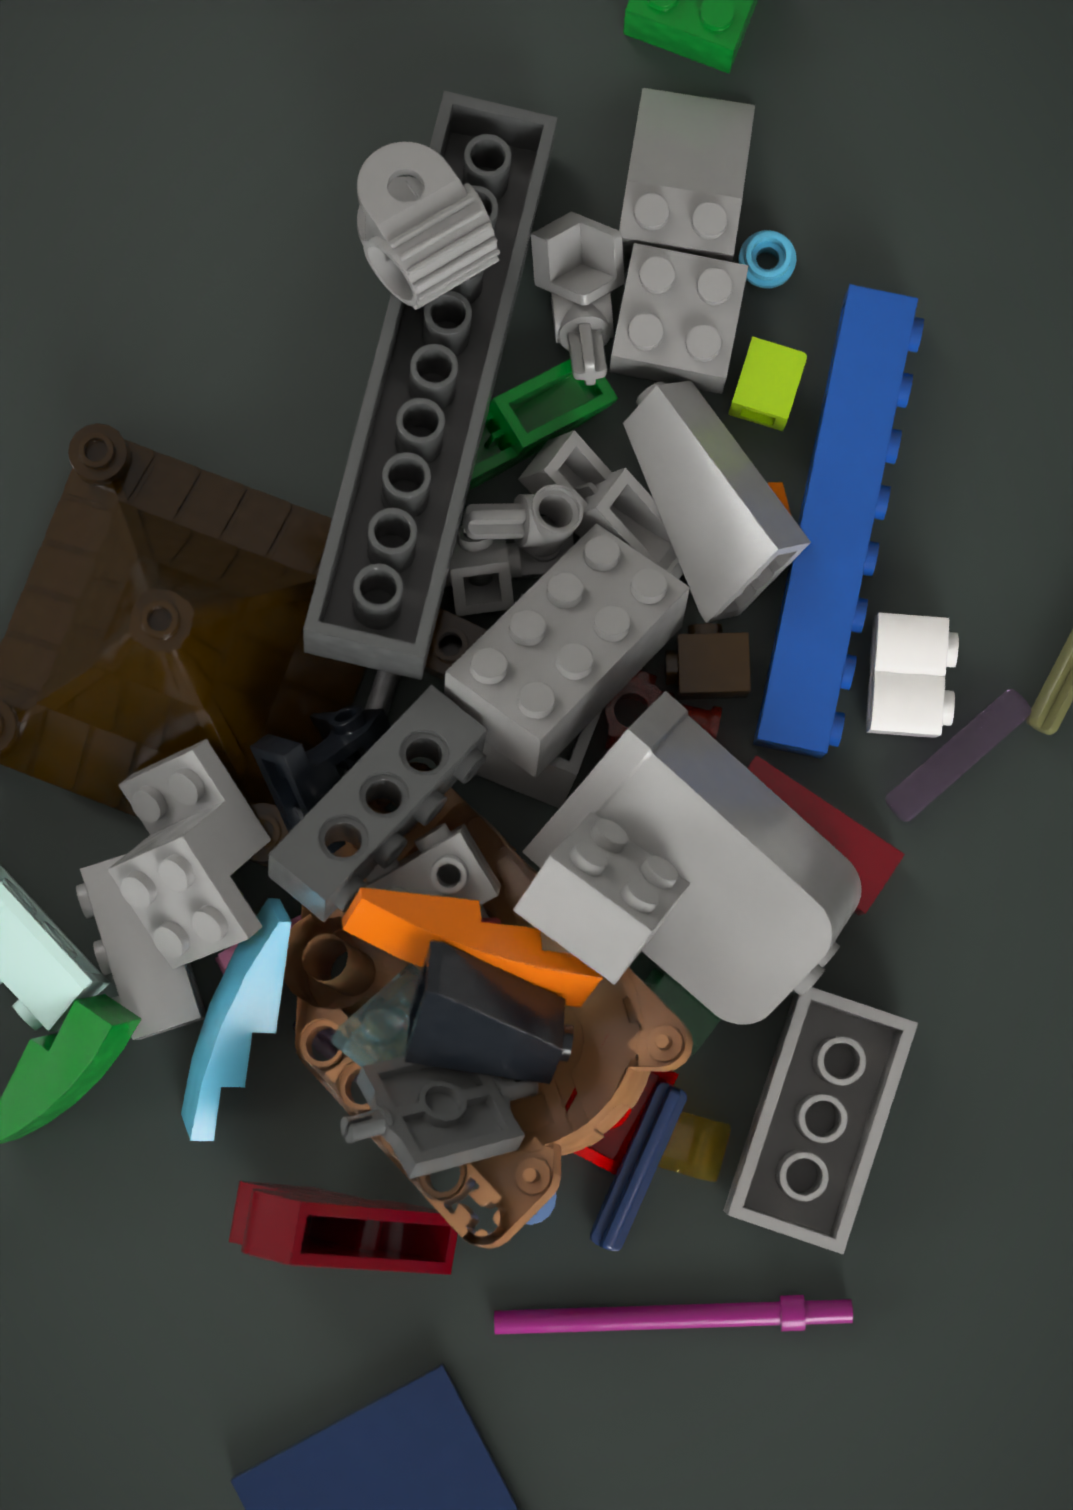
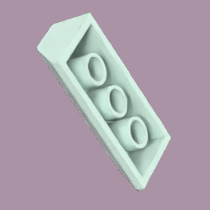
[0,864,110,1031]

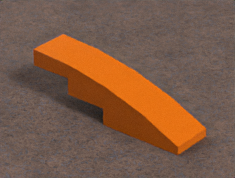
[342,887,603,1008]

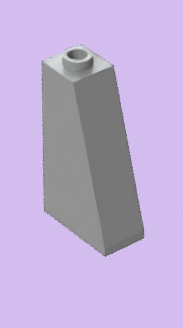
[623,381,811,623]

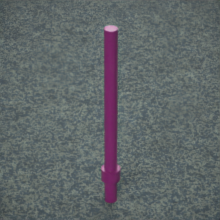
[494,1295,853,1335]

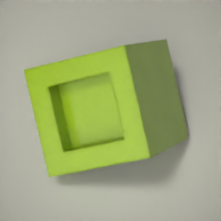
[728,336,807,432]

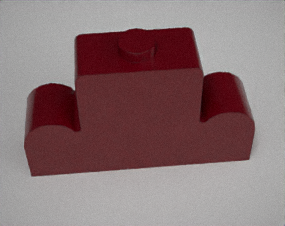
[229,1181,458,1275]

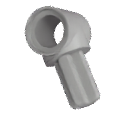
[551,292,614,386]
[462,484,583,557]

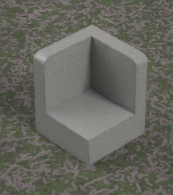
[531,212,625,305]

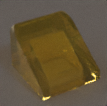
[658,1112,731,1182]

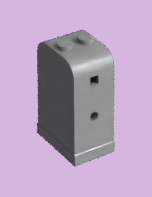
[522,691,862,1025]

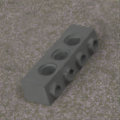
[268,685,487,922]

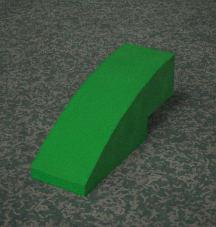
[469,359,618,491]
[0,994,142,1144]

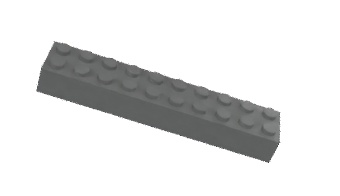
[303,91,558,680]

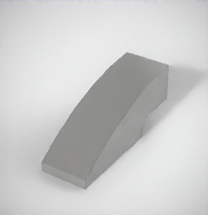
[518,430,683,579]

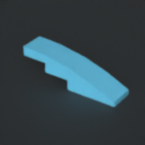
[181,898,291,1141]

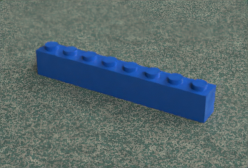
[753,284,924,759]

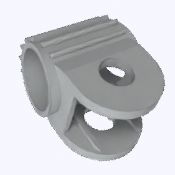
[357,142,500,310]

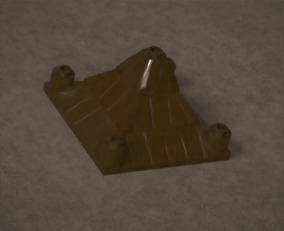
[0,423,368,868]

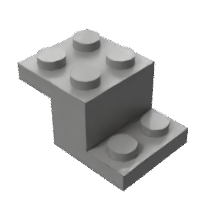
[107,739,271,969]

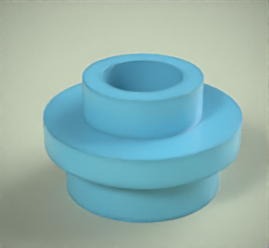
[738,230,796,289]

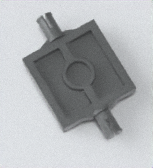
[340,1056,538,1179]

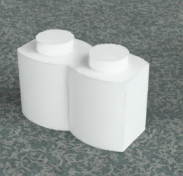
[866,613,959,738]

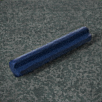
[590,1081,687,1251]

